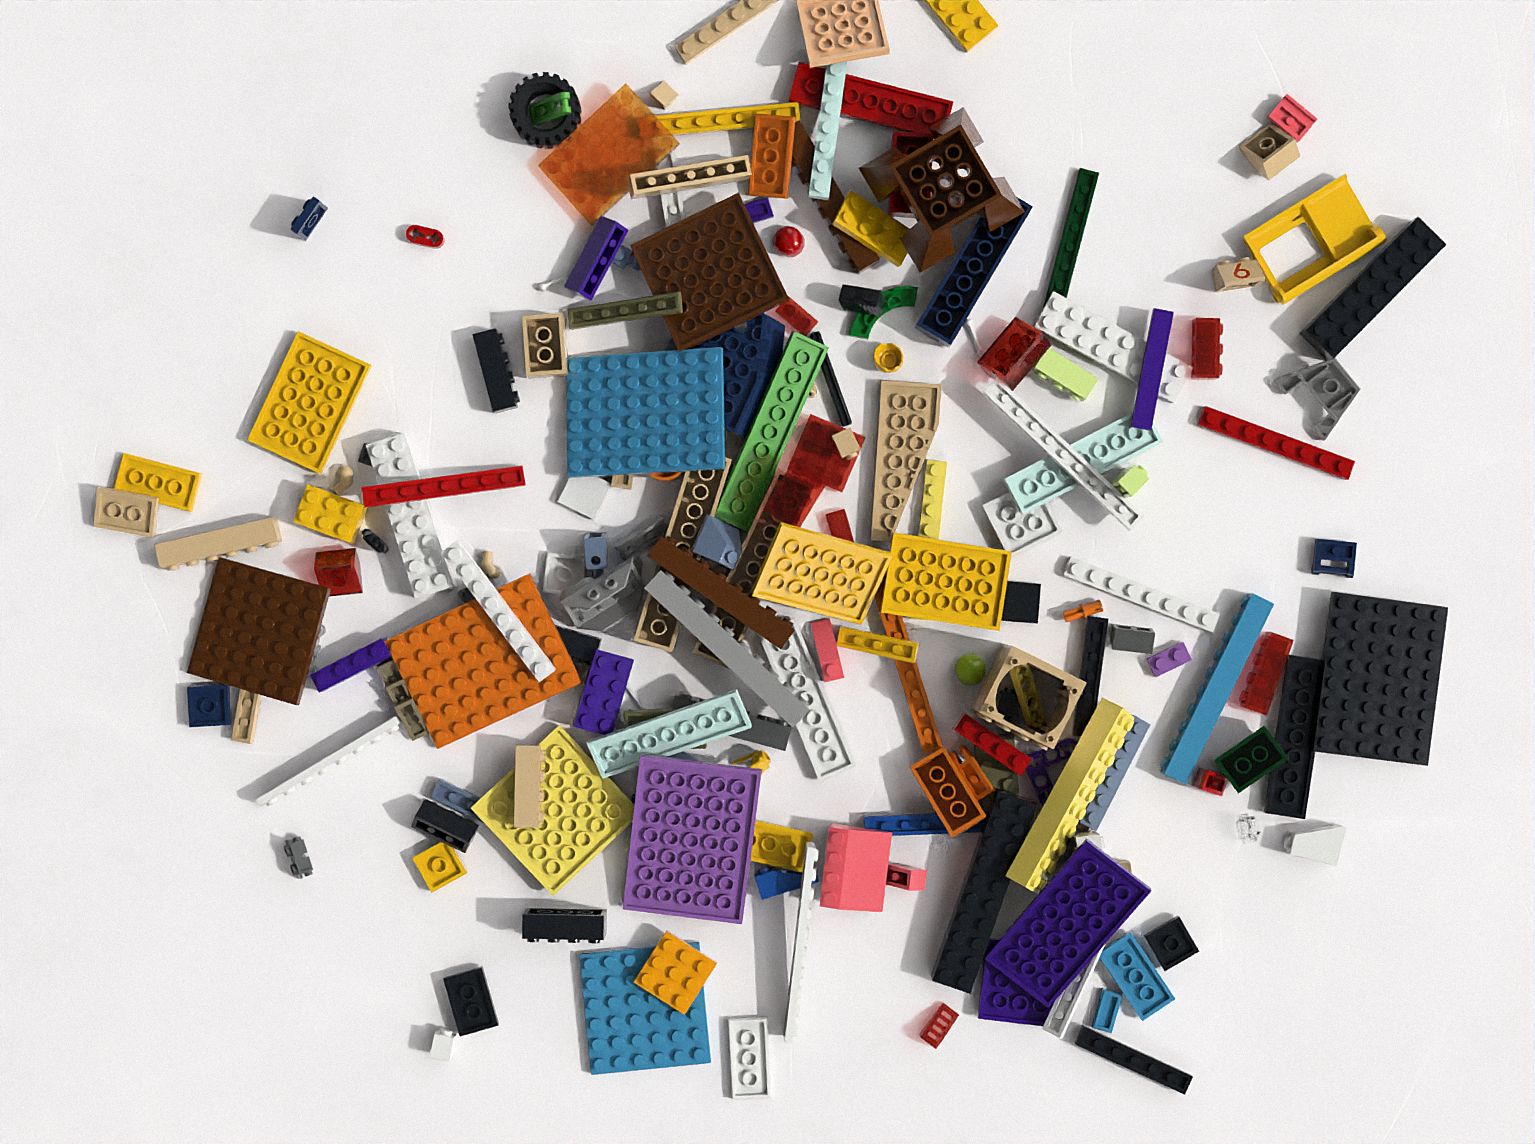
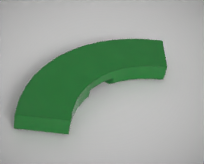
[848,286,918,340]

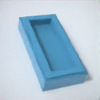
[1091,988,1123,1033]

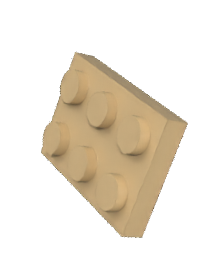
[93,486,159,537]

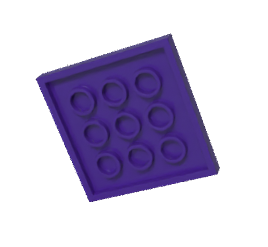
[977,938,1055,1026]

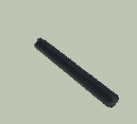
[810,331,852,427]

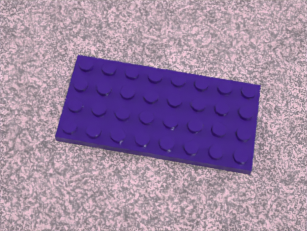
[985,838,1152,1008]

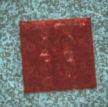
[787,414,866,493]

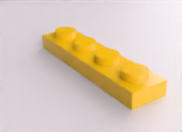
[837,626,919,663]

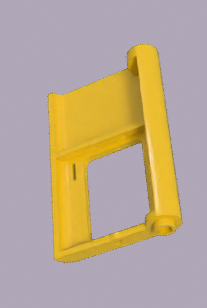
[1243,173,1387,305]

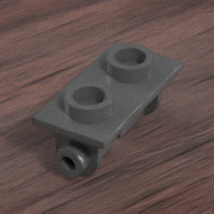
[284,836,313,879]

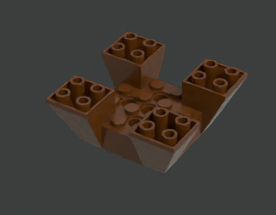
[858,107,1025,273]

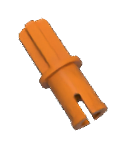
[1063,599,1103,622]

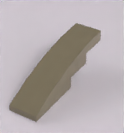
[376,658,429,741]

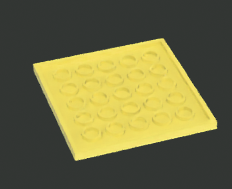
[471,725,634,896]

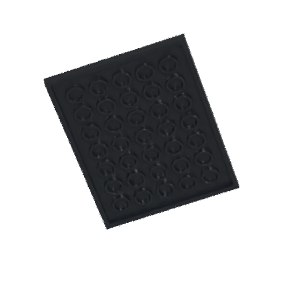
[1310,592,1448,766]

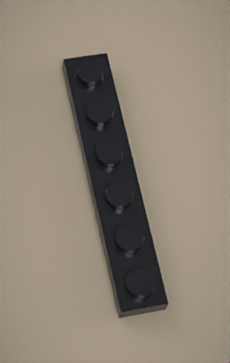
[1072,616,1109,736]
[1074,1025,1193,1095]

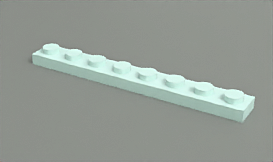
[808,62,847,200]

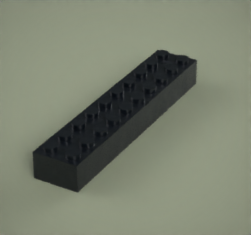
[931,787,1037,994]

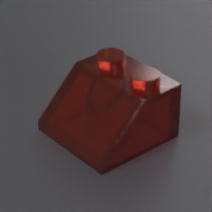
[314,548,363,597]

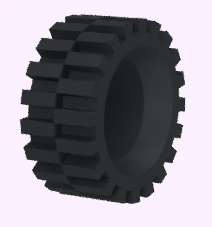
[508,72,582,149]

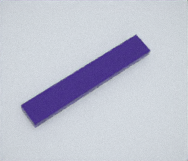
[1130,308,1174,431]

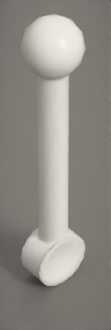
[539,268,573,291]
[965,318,985,358]

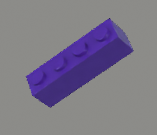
[564,216,628,301]
[310,638,392,693]

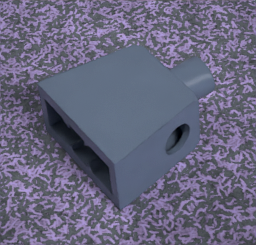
[584,532,608,579]

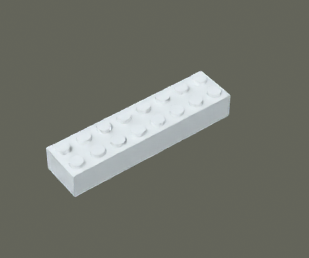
[366,433,457,599]

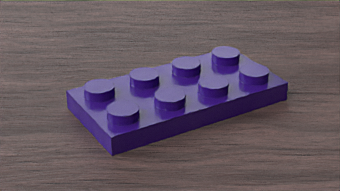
[572,649,634,735]

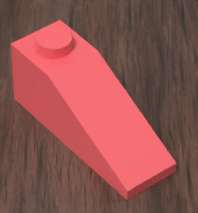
[810,618,844,682]

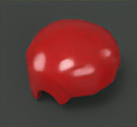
[773,226,805,257]

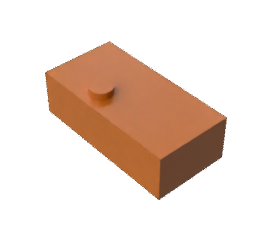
[909,747,986,839]

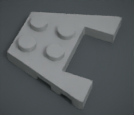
[1274,357,1361,441]

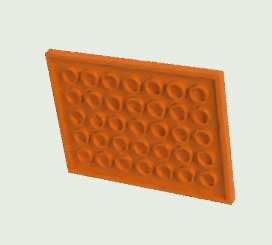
[384,573,582,749]

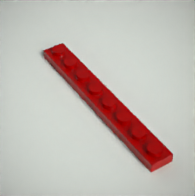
[1197,406,1355,480]
[361,465,526,508]

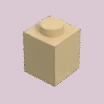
[831,427,860,460]

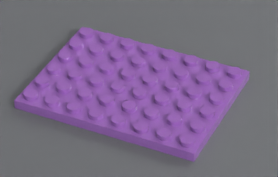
[623,754,762,924]

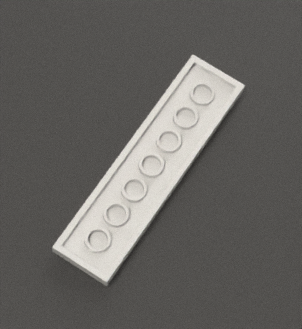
[1033,291,1193,403]
[758,618,856,782]

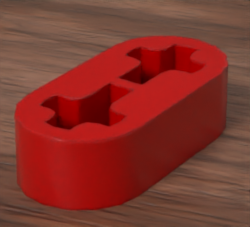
[406,225,445,249]

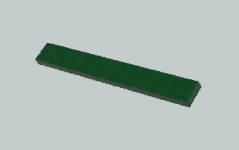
[1042,168,1099,310]

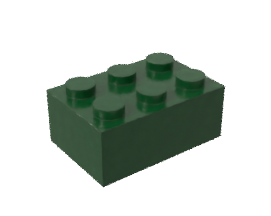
[1214,725,1289,794]

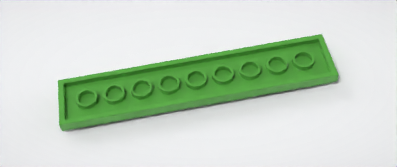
[714,331,829,532]

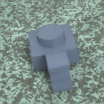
[612,244,640,271]

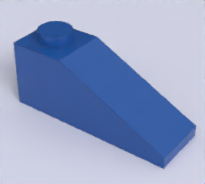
[755,867,819,900]

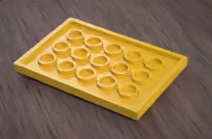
[247,331,372,474]
[751,522,893,625]
[880,533,1012,631]

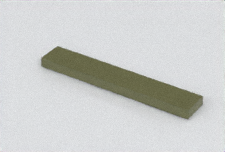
[568,292,683,330]

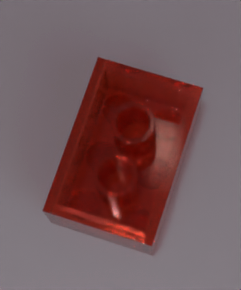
[977,317,1052,391]
[763,457,830,527]

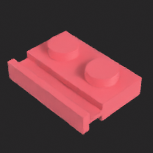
[1267,94,1317,143]

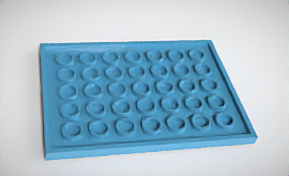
[566,347,725,478]

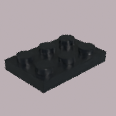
[443,966,499,1037]

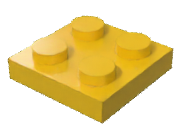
[412,842,468,893]

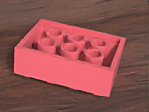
[819,823,892,912]

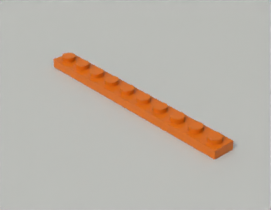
[875,570,943,754]

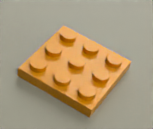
[634,930,717,1015]

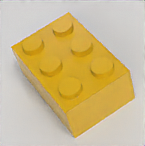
[293,484,368,544]

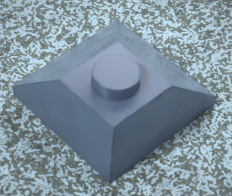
[691,514,742,570]

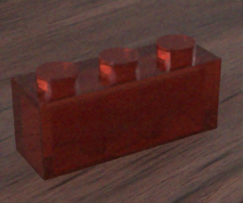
[1191,318,1223,380]

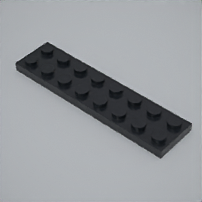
[1264,654,1322,819]

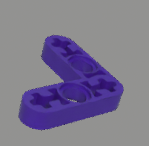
[1026,738,1078,806]

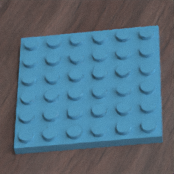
[579,942,711,1075]

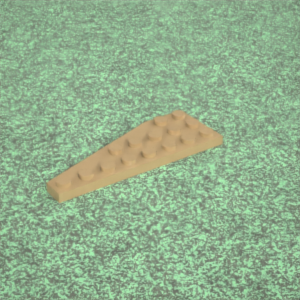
[871,381,941,542]

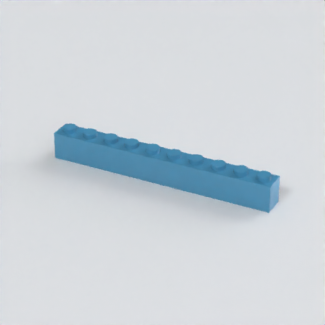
[1160,593,1274,784]

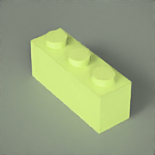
[1032,347,1098,402]
[1110,465,1149,498]

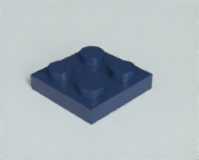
[290,196,328,241]
[187,685,231,727]

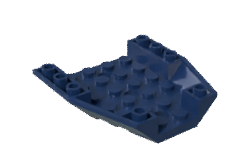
[665,313,785,439]

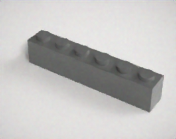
[672,693,792,751]

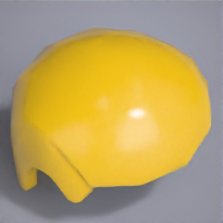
[873,343,904,373]

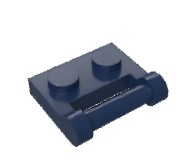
[1311,539,1357,578]

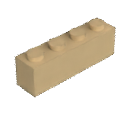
[514,745,545,828]

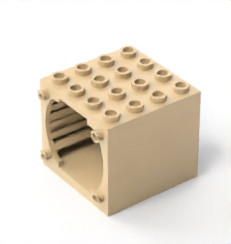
[971,643,1087,751]

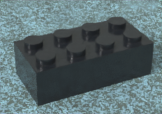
[522,908,607,944]

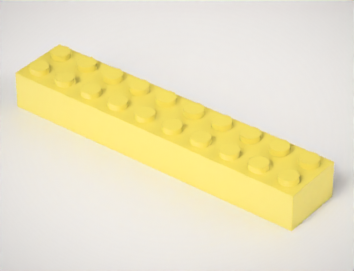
[1006,697,1134,894]

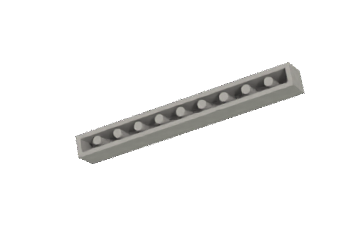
[644,570,809,728]

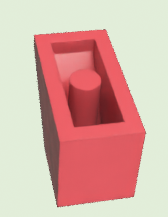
[886,864,927,891]

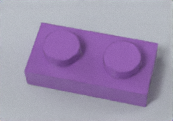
[1146,642,1192,677]

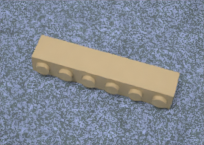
[627,155,752,200]
[154,517,282,571]

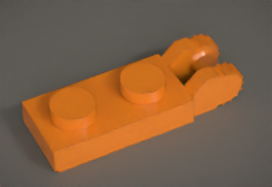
[949,744,995,802]

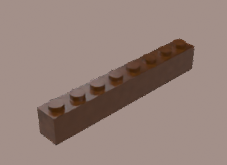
[791,120,880,274]
[648,535,795,649]

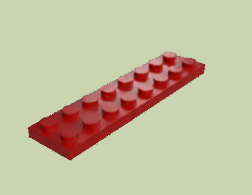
[788,62,954,139]

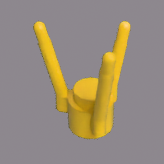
[732,749,771,775]

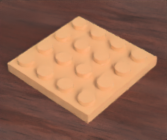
[796,0,890,68]

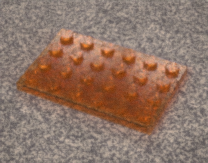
[538,83,680,226]

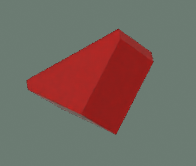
[1192,767,1228,796]

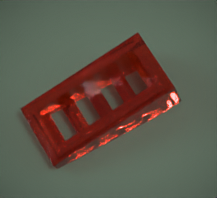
[919,1002,959,1049]

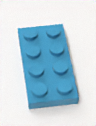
[1099,931,1175,1021]

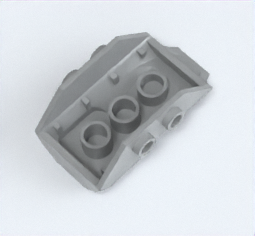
[559,552,645,632]

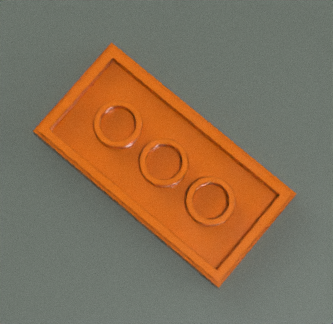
[748,113,795,199]

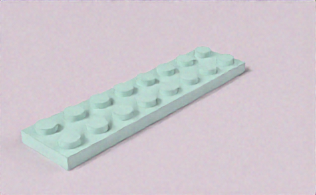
[1003,413,1163,515]
[587,689,752,779]

